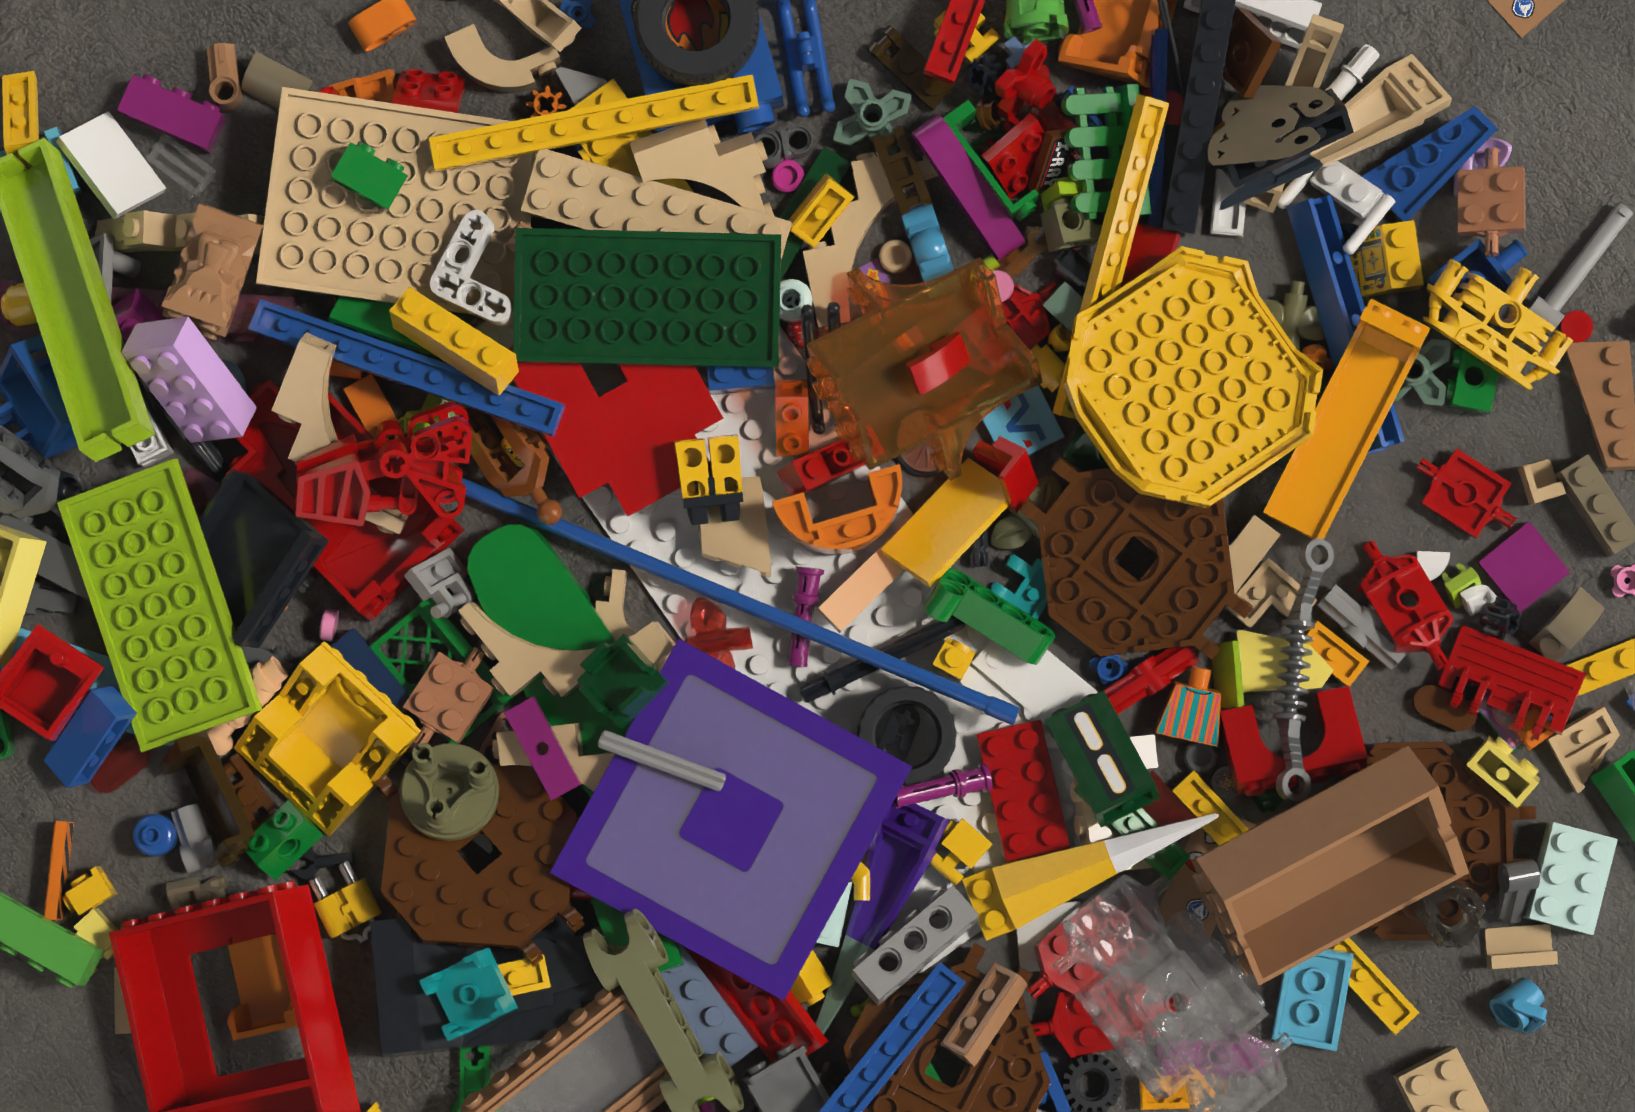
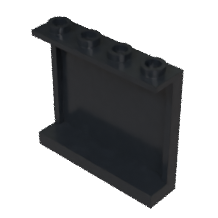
[199,469,329,648]

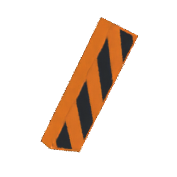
[44,820,74,920]

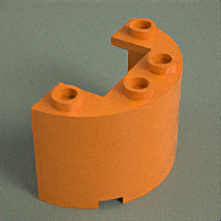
[772,464,902,555]

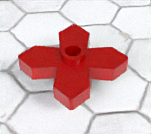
[995,39,1056,122]

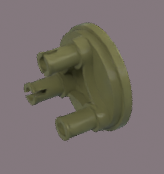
[399,743,499,841]

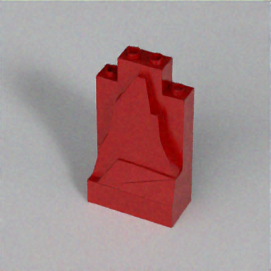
[225,379,465,621]

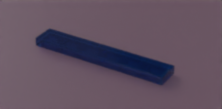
[1145,29,1168,226]

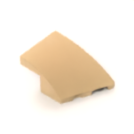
[697,476,771,577]

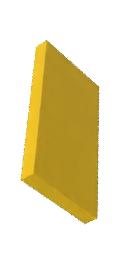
[881,458,1009,588]

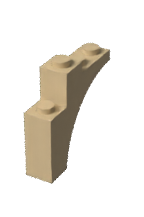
[630,119,775,217]

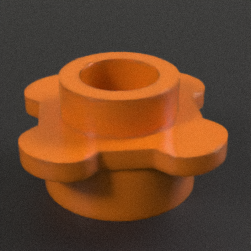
[1301,344,1333,371]

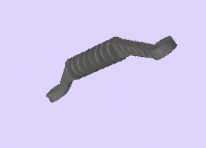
[1273,539,1334,802]

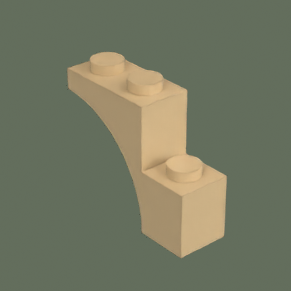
[494,0,581,52]

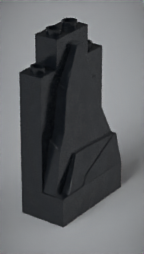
[370,903,623,1058]

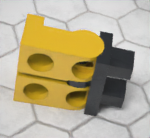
[674,434,744,525]

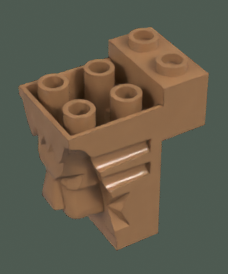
[162,203,264,340]

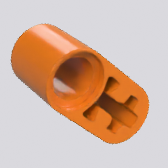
[348,0,417,52]

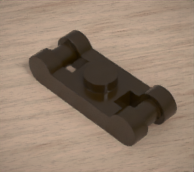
[870,125,932,216]

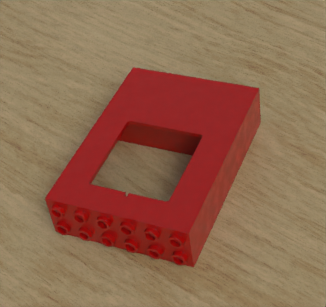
[109,881,361,1112]

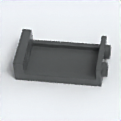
[742,1043,830,1112]

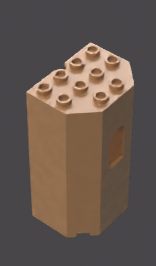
[1191,746,1469,986]

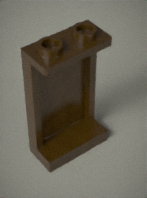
[159,730,255,868]

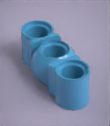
[900,204,960,298]

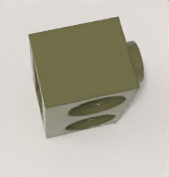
[1040,198,1106,252]

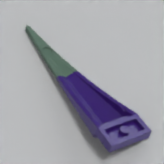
[816,803,949,1035]

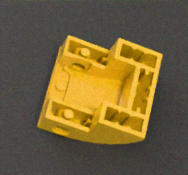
[234,641,421,837]

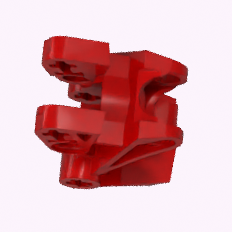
[294,401,472,526]

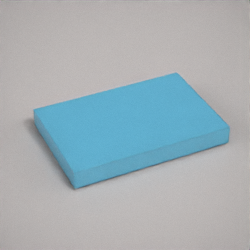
[1271,948,1354,1051]

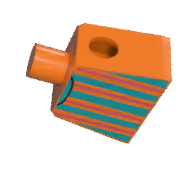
[1155,666,1221,747]

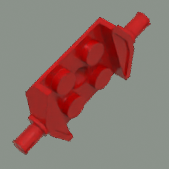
[947,281,1058,382]
[1357,540,1454,670]
[1026,894,1144,1000]
[1031,978,1176,1058]

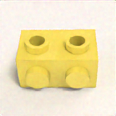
[1466,736,1540,808]

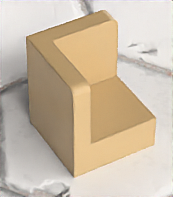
[1518,459,1566,506]

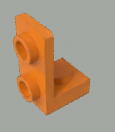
[775,379,809,456]

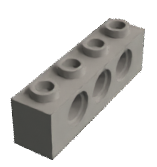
[852,885,979,1006]

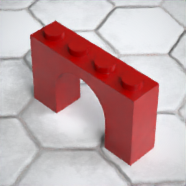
[1219,686,1368,796]

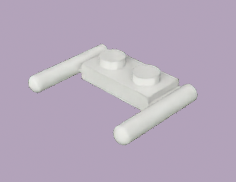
[1277,161,1395,254]

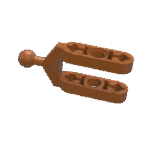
[461,407,562,525]

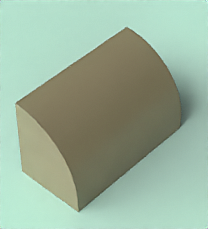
[241,52,317,110]

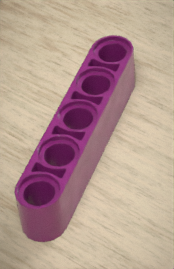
[911,114,1025,261]

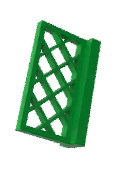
[369,597,515,744]

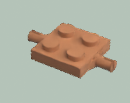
[1458,147,1525,257]
[403,647,495,744]

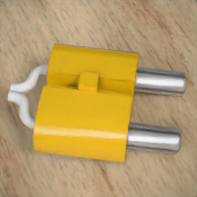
[309,861,382,943]

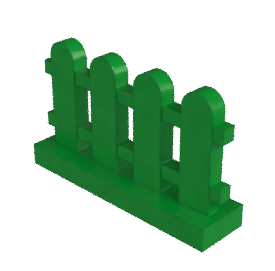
[1061,84,1151,220]

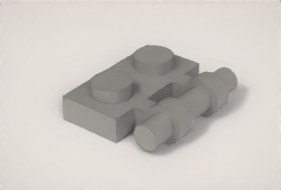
[404,548,477,619]

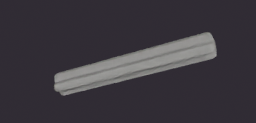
[598,730,726,791]

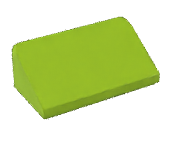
[1212,641,1244,709]

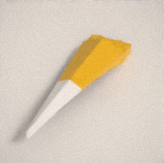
[962,813,1219,941]

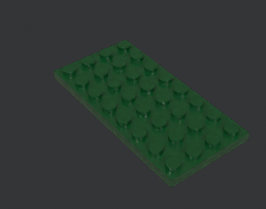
[513,228,782,367]

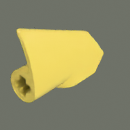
[1236,630,1334,693]

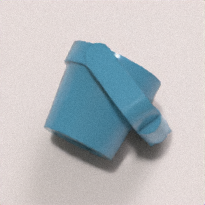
[1489,977,1547,1034]

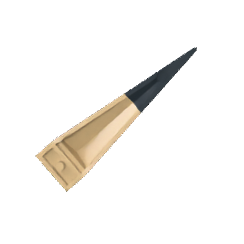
[1219,54,1452,210]

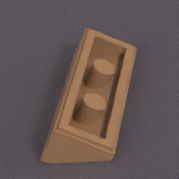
[941,962,1028,1066]

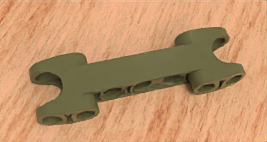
[583,908,744,1112]

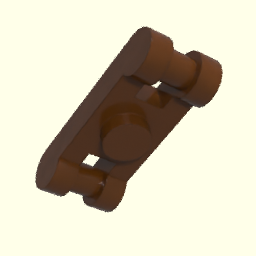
[223,752,279,832]

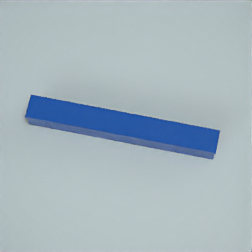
[1286,195,1405,454]

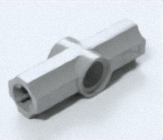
[1316,584,1407,670]

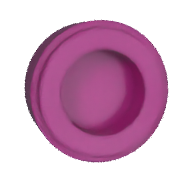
[772,160,804,194]

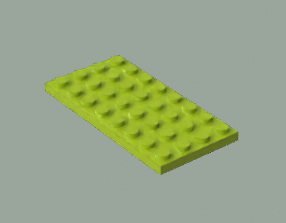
[57,459,263,752]

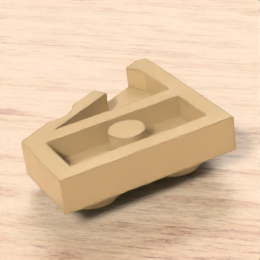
[1546,705,1620,794]

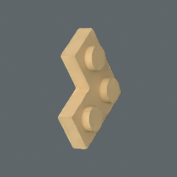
[1224,558,1318,629]

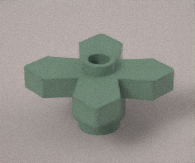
[833,79,911,156]
[1394,339,1451,406]

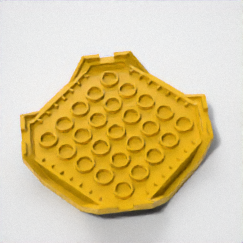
[1063,246,1323,508]

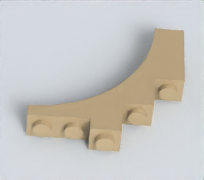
[803,152,939,331]
[95,210,265,255]
[271,332,410,534]
[458,602,676,697]

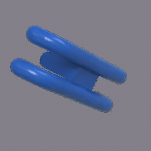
[777,0,835,117]

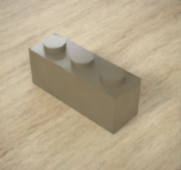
[1555,454,1635,557]

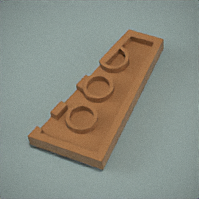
[1564,341,1635,471]

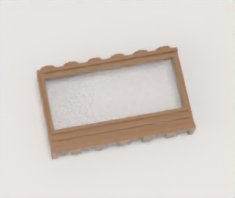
[459,986,669,1112]

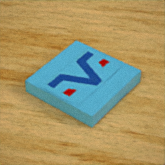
[976,379,1065,456]

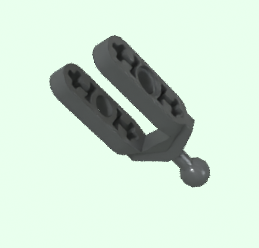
[0,425,66,529]

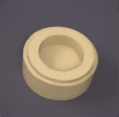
[879,240,912,274]

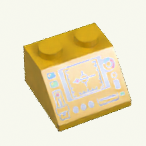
[1350,220,1424,297]

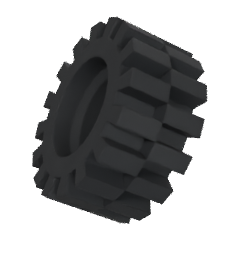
[1061,1053,1122,1112]

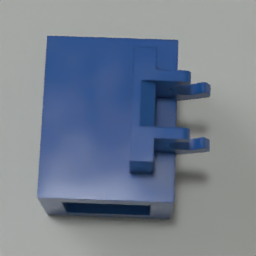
[0,335,78,459]

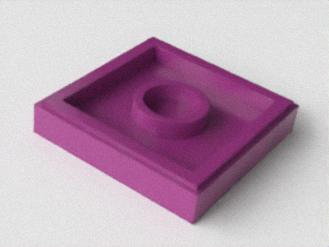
[1477,521,1570,613]

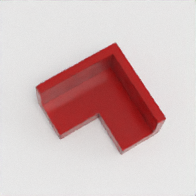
[973,436,1039,513]

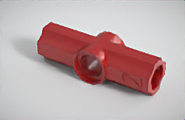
[1104,646,1199,715]

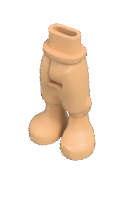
[206,656,288,756]

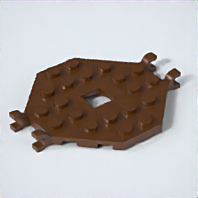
[1019,457,1253,660]
[1343,742,1537,941]
[375,743,584,967]
[843,943,1051,1112]

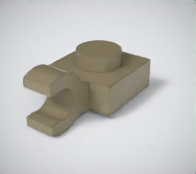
[166,876,227,911]

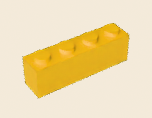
[389,287,519,396]

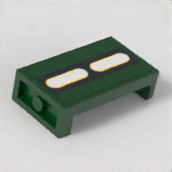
[1045,690,1160,828]

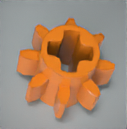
[526,86,567,118]

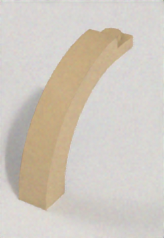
[1243,14,1344,213]

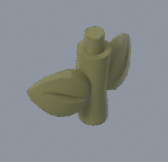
[1263,281,1325,351]
[991,476,1062,550]

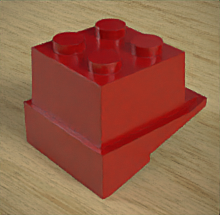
[0,624,105,741]

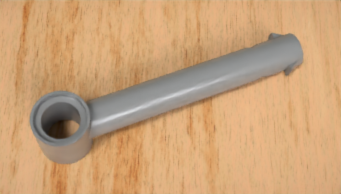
[1528,202,1633,337]

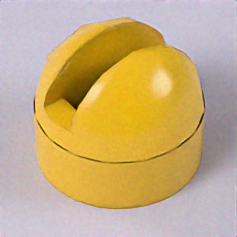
[1048,324,1071,353]

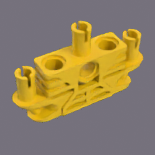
[1423,259,1573,391]

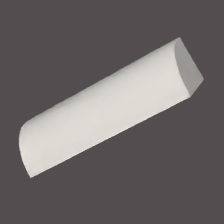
[1183,0,1322,49]

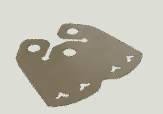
[1208,85,1335,166]

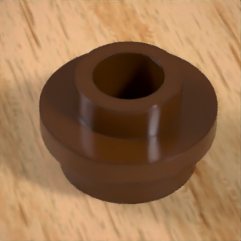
[975,97,1001,130]

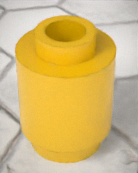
[1023,344,1065,393]

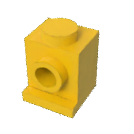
[932,637,976,681]
[62,866,118,916]

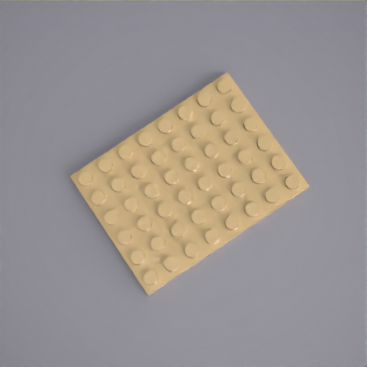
[256,87,538,321]

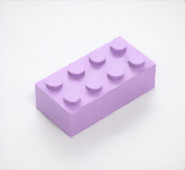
[121,317,257,443]

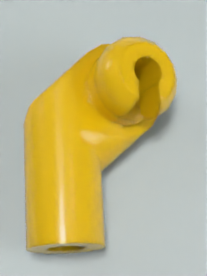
[850,862,870,901]

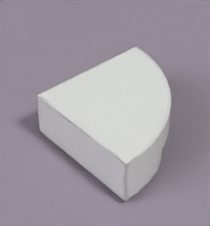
[1416,551,1450,581]
[1460,585,1497,616]

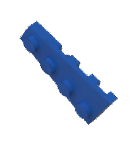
[1361,106,1499,222]

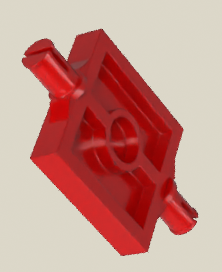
[1415,448,1517,539]

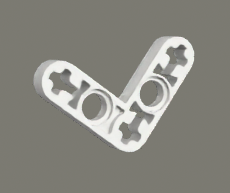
[430,210,514,326]

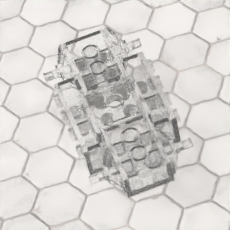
[1053,875,1293,1112]

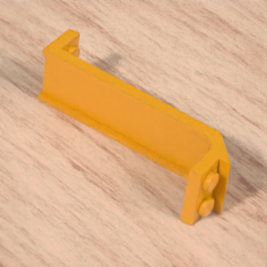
[1263,299,1430,539]

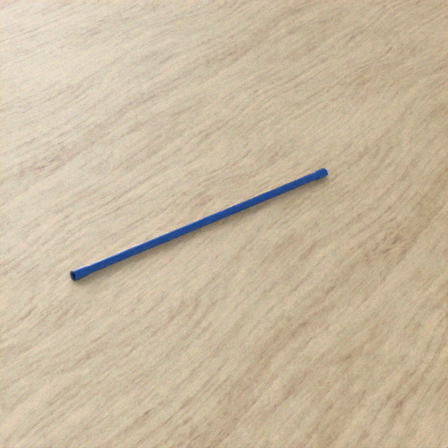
[395,457,1020,726]

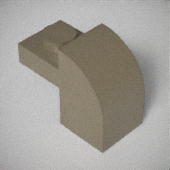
[1528,586,1605,661]

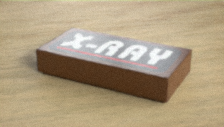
[1028,129,1074,193]

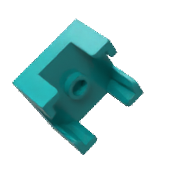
[419,948,518,1042]

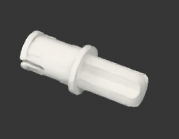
[1324,44,1379,101]

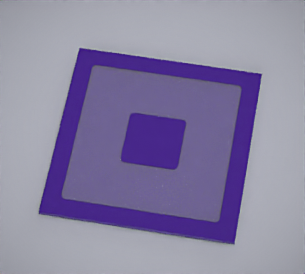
[550,638,912,1001]

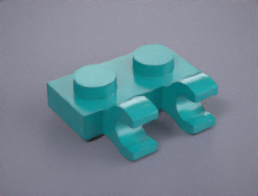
[989,554,1048,619]

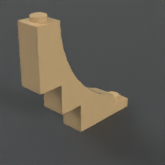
[493,722,615,791]

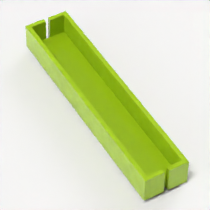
[0,138,155,462]

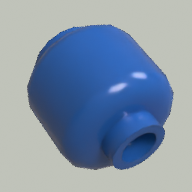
[133,814,178,857]

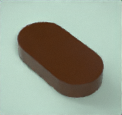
[1412,685,1477,732]

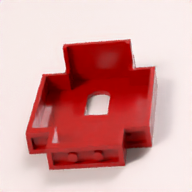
[508,346,724,517]

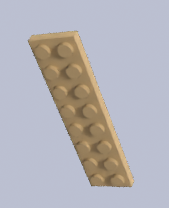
[521,149,792,259]

